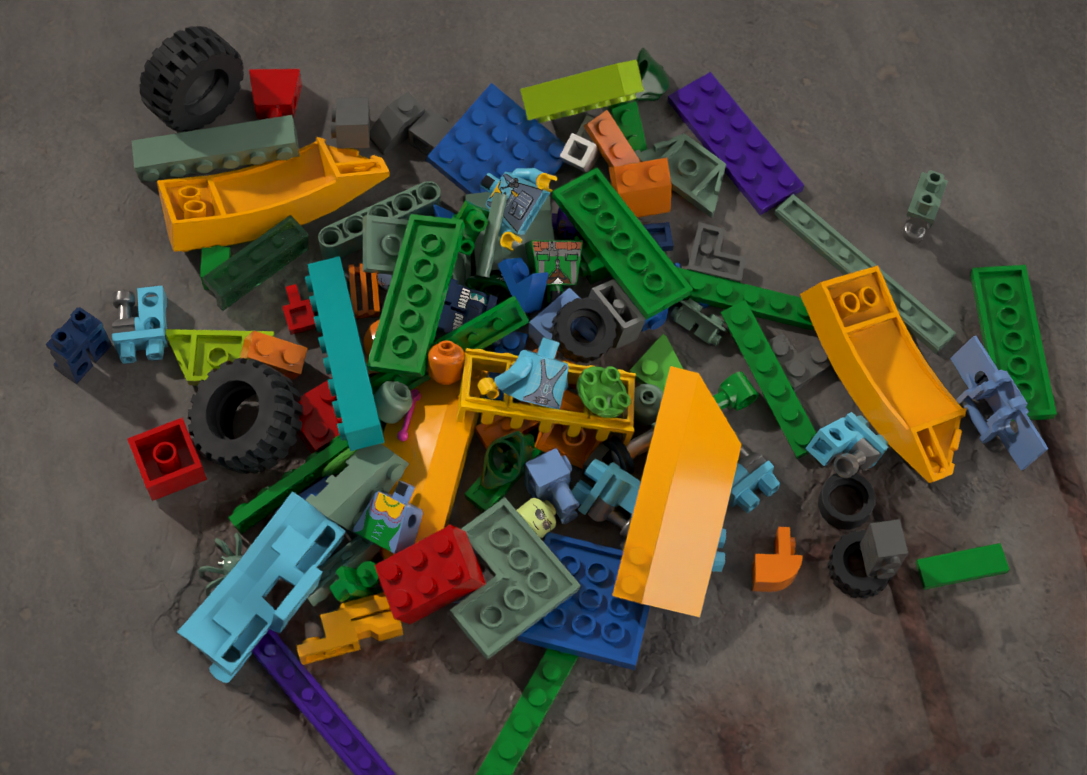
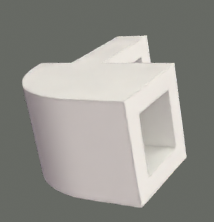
[560,115,600,173]

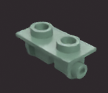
[671,298,728,346]

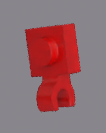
[282,284,316,335]

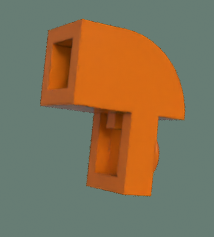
[752,527,803,592]

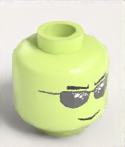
[516,498,556,539]

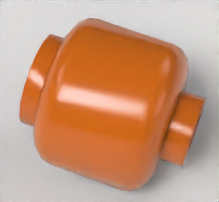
[427,341,465,385]

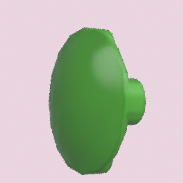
[577,366,631,418]

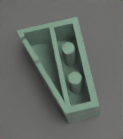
[306,444,409,535]

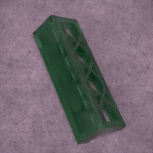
[203,215,309,311]

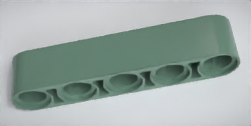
[318,181,441,259]

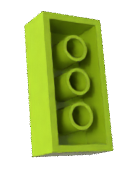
[520,59,644,123]

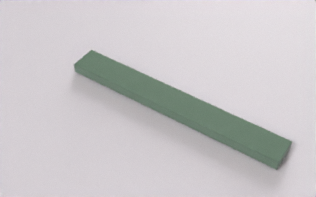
[774,194,956,354]

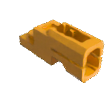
[296,592,403,665]

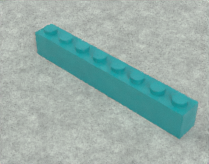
[305,256,385,451]

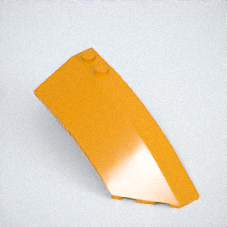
[157,136,390,252]
[800,265,967,483]
[612,366,742,617]
[379,369,489,560]

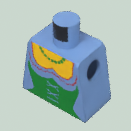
[353,481,423,554]

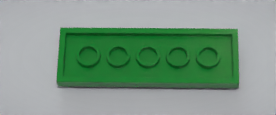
[552,168,693,320]
[366,214,466,378]
[970,265,1057,421]

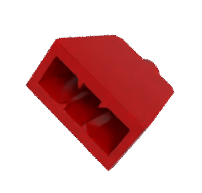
[249,69,302,119]

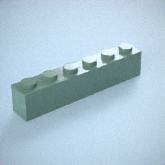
[132,115,300,182]

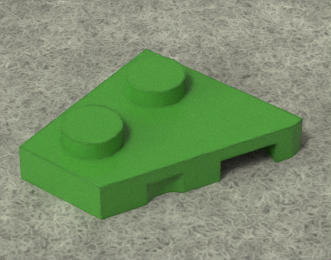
[629,334,683,393]

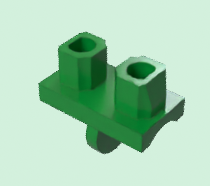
[451,200,490,256]
[330,561,381,602]

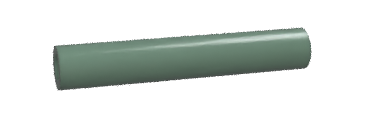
[476,193,507,278]

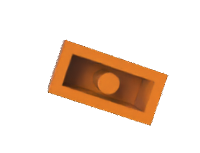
[240,331,307,381]

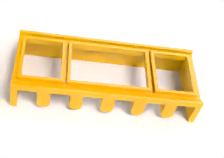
[457,348,636,446]

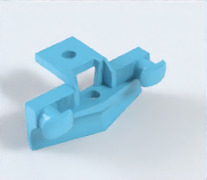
[177,492,345,683]

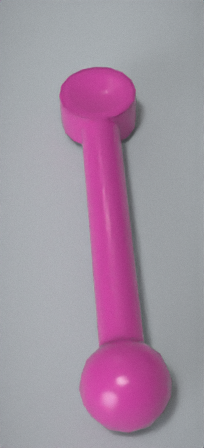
[397,389,421,442]

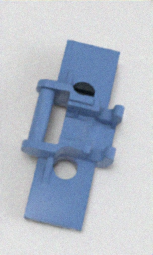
[950,336,1048,470]

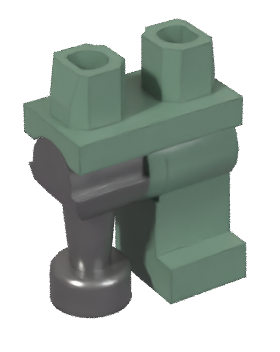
[902,170,948,243]

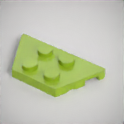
[165,329,275,386]

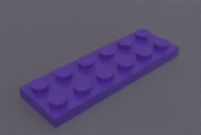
[667,72,804,215]

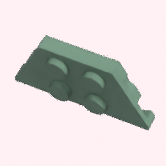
[634,133,726,218]

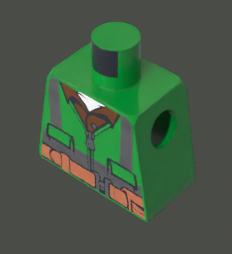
[525,240,583,303]

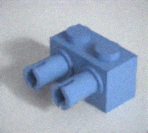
[528,288,597,363]
[524,448,579,524]

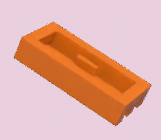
[349,264,380,318]

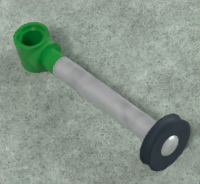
[604,371,759,474]

